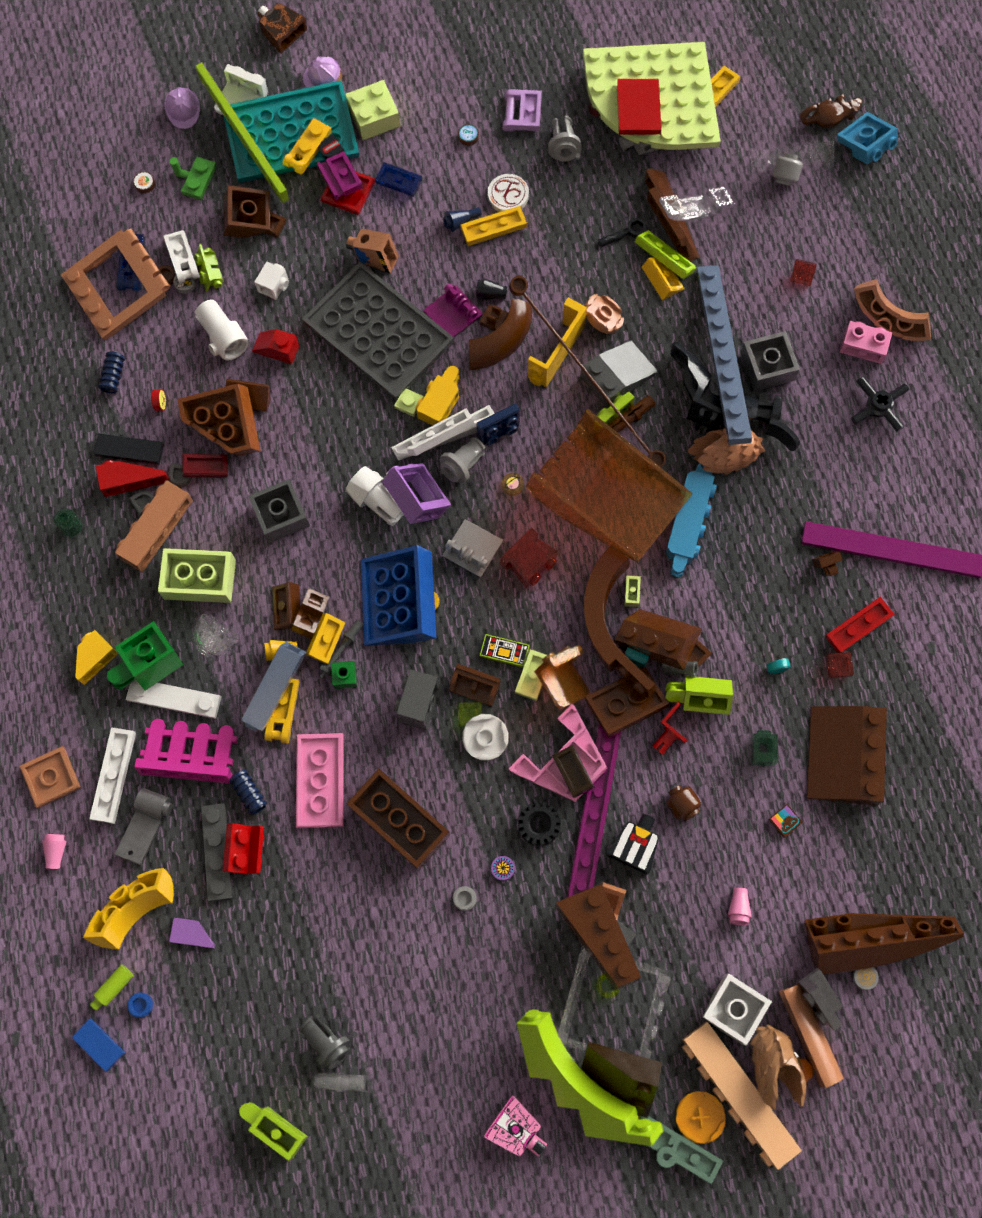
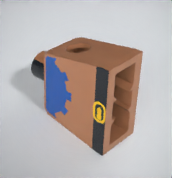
[346,229,399,273]

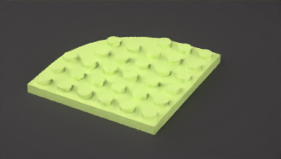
[583,42,721,150]

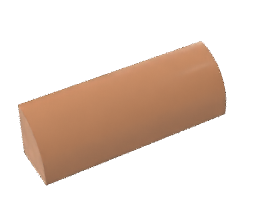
[779,983,844,1088]

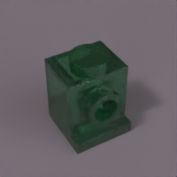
[751,730,778,766]

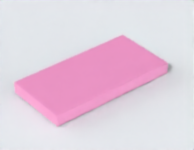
[296,733,344,828]

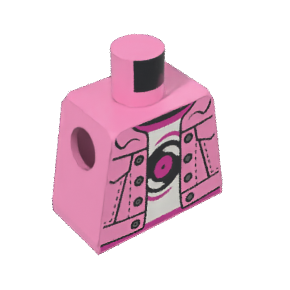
[484,1095,547,1157]

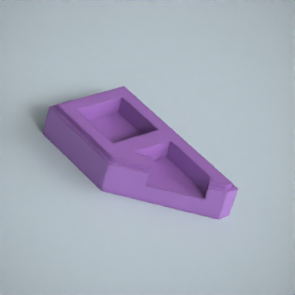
[169,918,215,948]

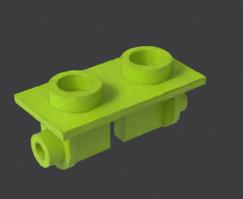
[194,244,223,292]

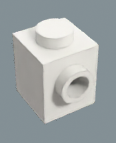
[255,262,289,300]

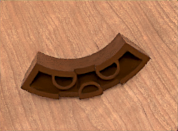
[469,299,532,370]

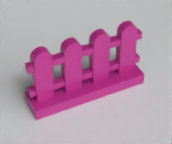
[134,719,238,784]

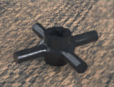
[851,376,909,432]

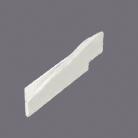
[391,405,495,461]

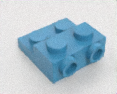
[837,112,898,165]

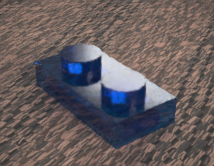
[375,162,422,197]

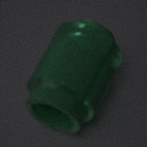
[54,509,82,537]

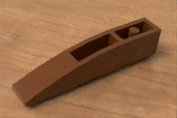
[804,913,964,975]

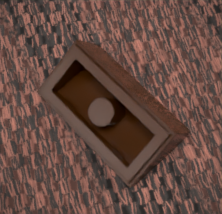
[226,379,271,411]
[272,582,300,630]

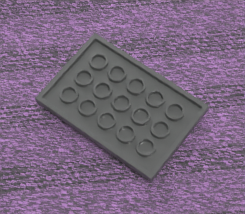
[302,261,455,400]

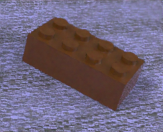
[347,769,450,871]

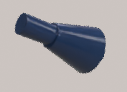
[443,207,482,232]

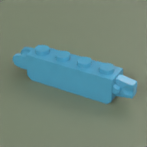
[665,464,717,578]

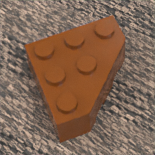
[177,383,261,456]

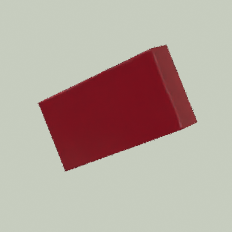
[182,454,228,478]

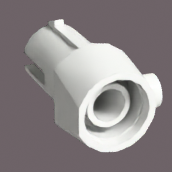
[195,300,248,361]
[345,466,404,526]

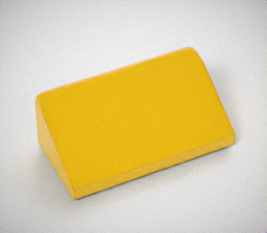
[642,257,684,300]

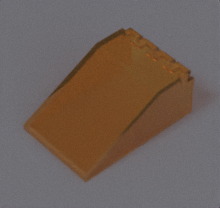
[525,409,693,562]

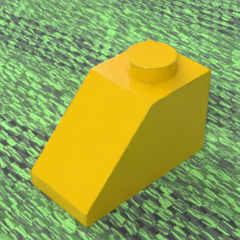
[75,630,118,685]

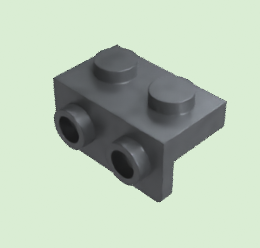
[798,968,842,1031]

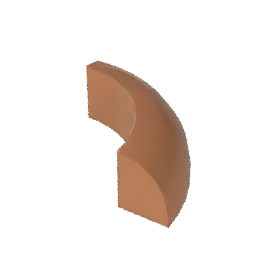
[854,279,931,341]

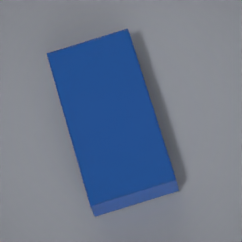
[72,1019,125,1072]

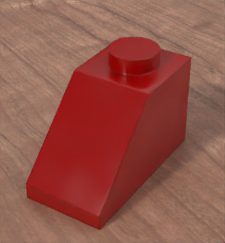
[252,329,300,365]

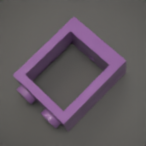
[382,463,451,524]

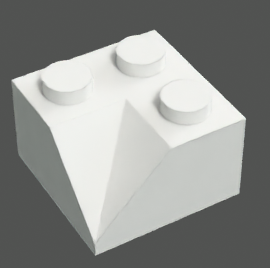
[703,974,772,1045]

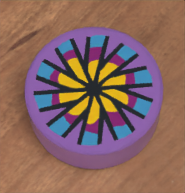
[491,856,515,881]

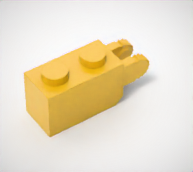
[415,365,460,426]

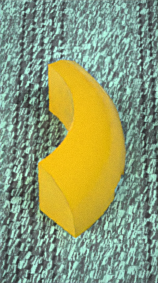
[83,868,174,950]

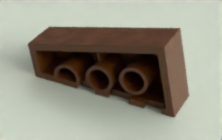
[555,884,641,990]

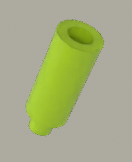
[90,964,134,1011]

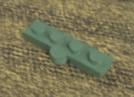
[638,1116,723,1184]

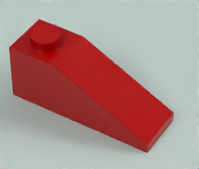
[96,461,170,497]

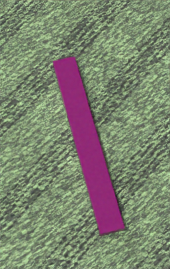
[801,521,982,579]
[567,724,621,898]

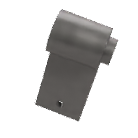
[114,788,173,865]

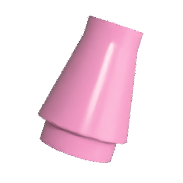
[42,834,67,869]
[727,888,752,925]

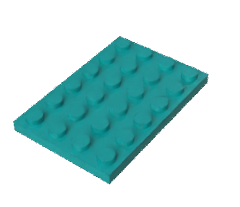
[223,80,360,183]

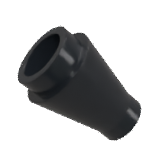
[476,278,507,300]

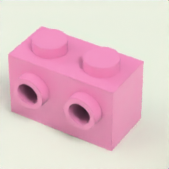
[840,321,893,364]

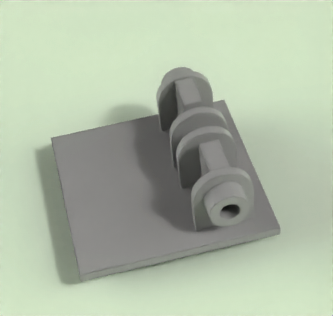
[442,519,503,578]

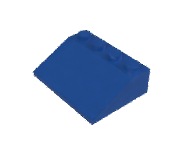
[361,545,437,646]

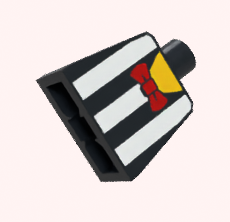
[606,814,659,875]

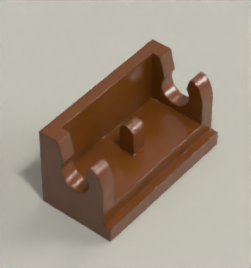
[449,663,501,707]

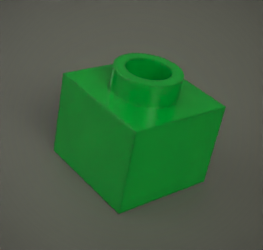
[331,661,357,689]

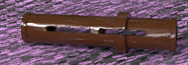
[596,395,656,444]

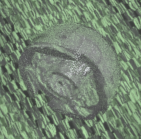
[192,613,240,657]

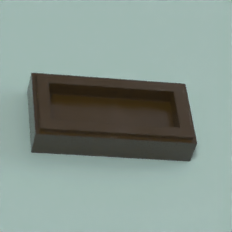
[552,745,595,798]

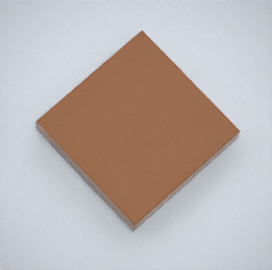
[19,746,81,808]

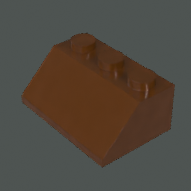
[615,609,702,670]

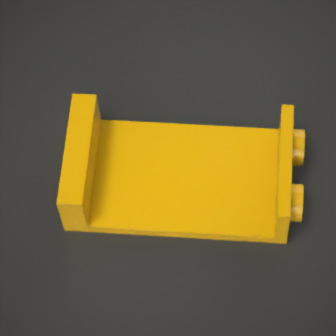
[528,298,587,387]

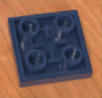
[476,403,520,445]

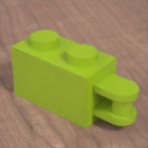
[665,676,733,715]
[239,1103,308,1161]

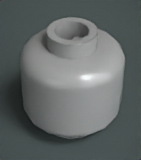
[772,153,803,186]

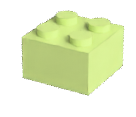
[346,80,400,140]

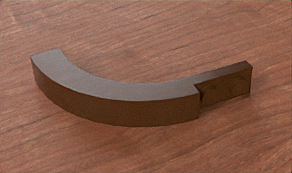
[584,544,656,698]

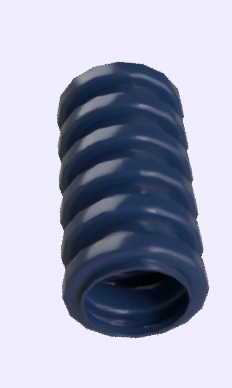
[98,351,125,394]
[229,770,267,815]

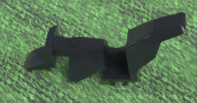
[670,342,800,451]

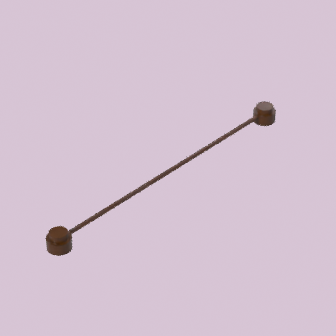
[509,276,666,469]

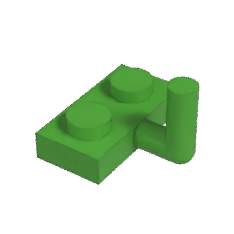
[170,157,217,200]

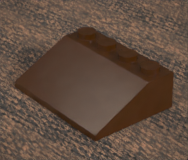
[807,706,887,806]

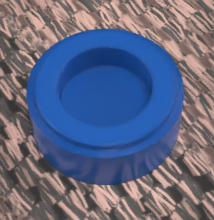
[127,993,153,1018]

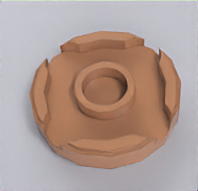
[584,294,624,334]

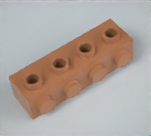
[115,480,193,573]

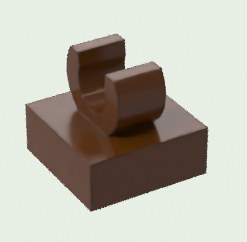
[480,304,508,331]
[812,552,843,576]

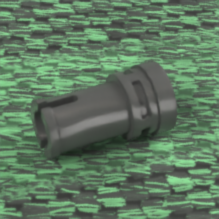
[662,661,699,676]

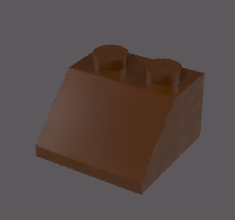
[223,185,270,238]

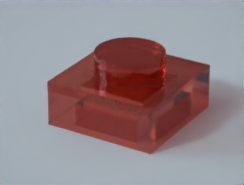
[790,259,817,286]
[826,652,854,678]

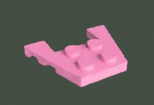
[509,704,608,802]

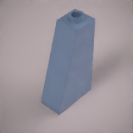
[241,641,307,732]

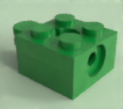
[107,621,184,691]

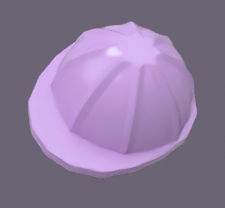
[303,57,342,88]
[164,87,200,129]

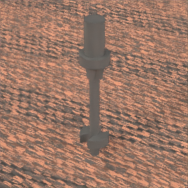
[319,620,364,679]

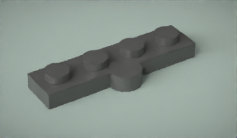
[201,803,233,902]

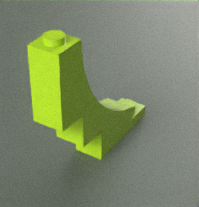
[517,1010,663,1146]

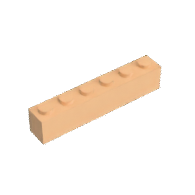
[682,1022,802,1170]

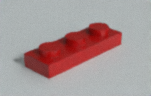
[825,596,895,655]

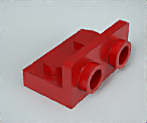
[223,823,264,875]

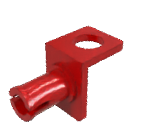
[652,702,687,755]

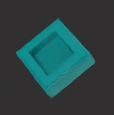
[625,647,649,669]

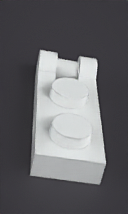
[164,230,200,284]

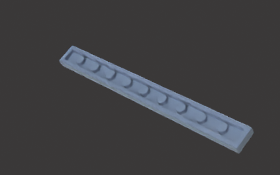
[697,265,752,445]

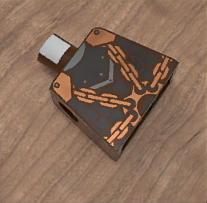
[257,3,308,53]

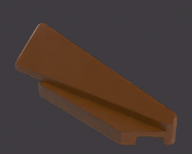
[644,168,699,262]

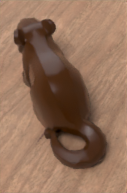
[799,94,863,128]

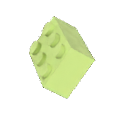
[158,548,236,603]

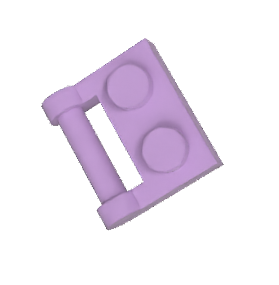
[503,89,542,131]

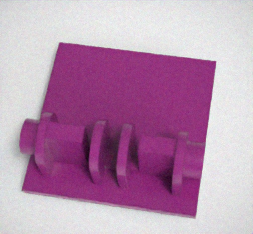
[423,284,483,337]

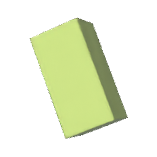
[624,576,641,607]

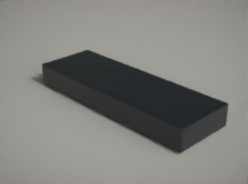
[94,434,164,465]

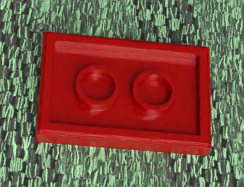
[617,79,662,135]

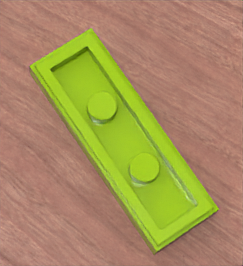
[635,230,696,279]

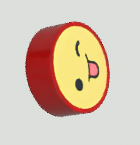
[151,389,166,411]

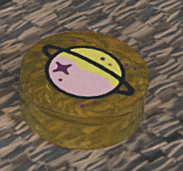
[502,473,524,496]

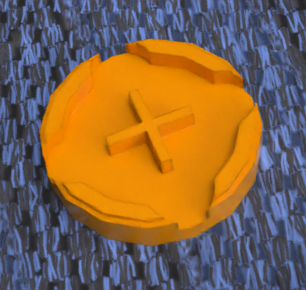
[675,1091,726,1144]

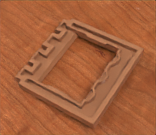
[61,229,170,340]

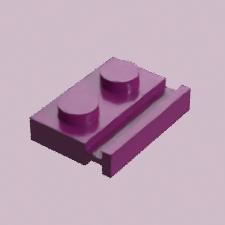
[317,151,363,200]

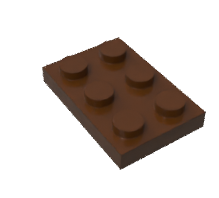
[585,667,669,738]

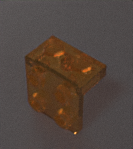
[534,645,590,709]

